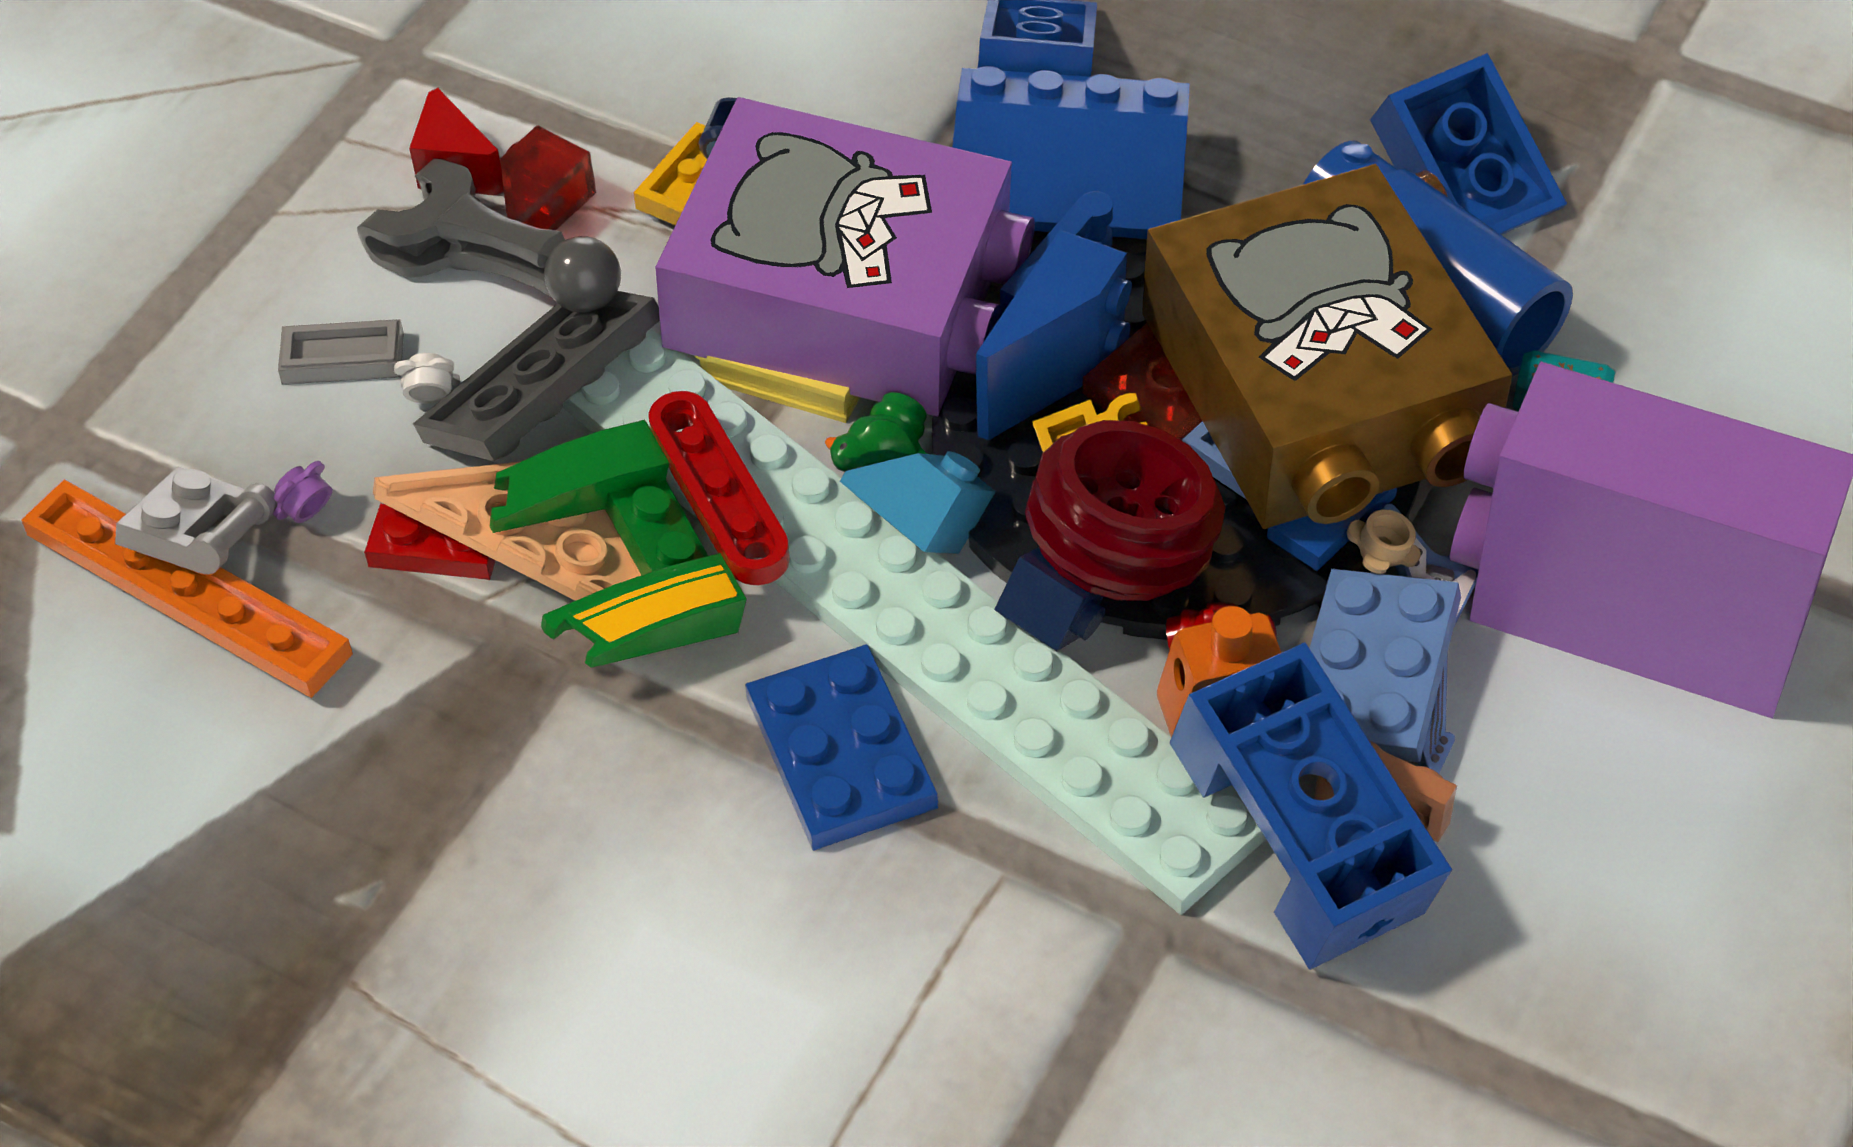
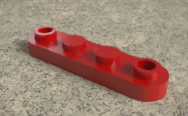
[649,391,790,585]

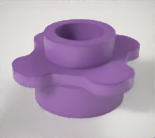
[273,461,333,523]

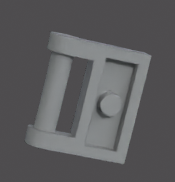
[115,467,278,575]

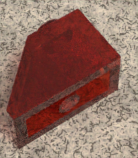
[500,125,596,231]

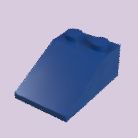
[978,0,1097,77]
[1370,53,1567,235]
[976,230,1132,440]

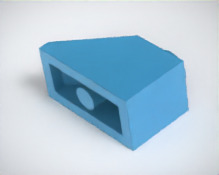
[839,451,996,554]

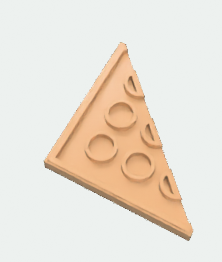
[373,462,641,601]

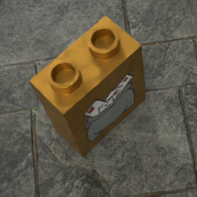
[1142,164,1512,529]

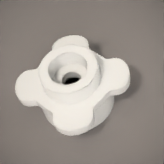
[394,353,460,404]

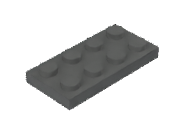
[413,291,660,461]

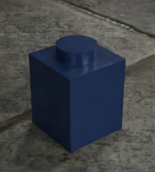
[994,547,1106,651]

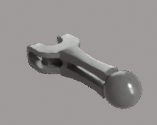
[357,159,621,313]

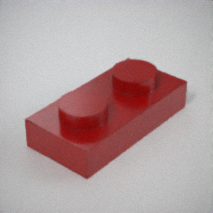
[364,503,496,580]

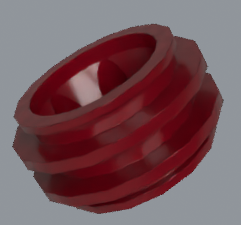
[1025,420,1225,601]

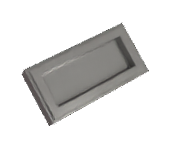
[278,319,404,384]

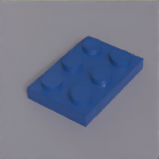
[745,644,938,851]

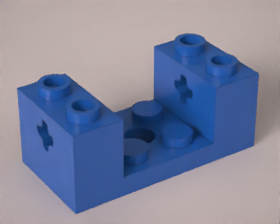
[1169,642,1452,970]

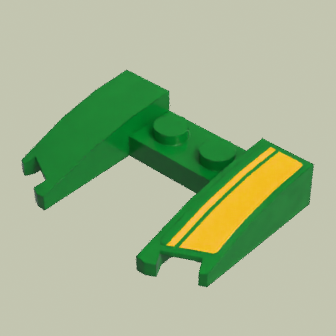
[489,419,747,668]

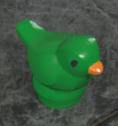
[825,392,927,472]

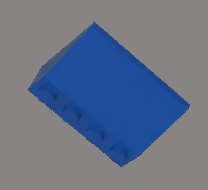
[952,66,1190,239]

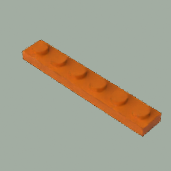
[21,479,353,698]

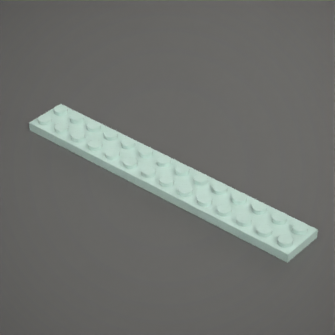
[562,328,1266,915]

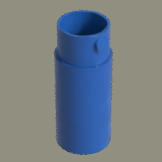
[1303,140,1573,377]

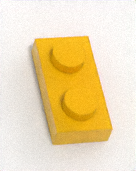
[633,122,707,225]

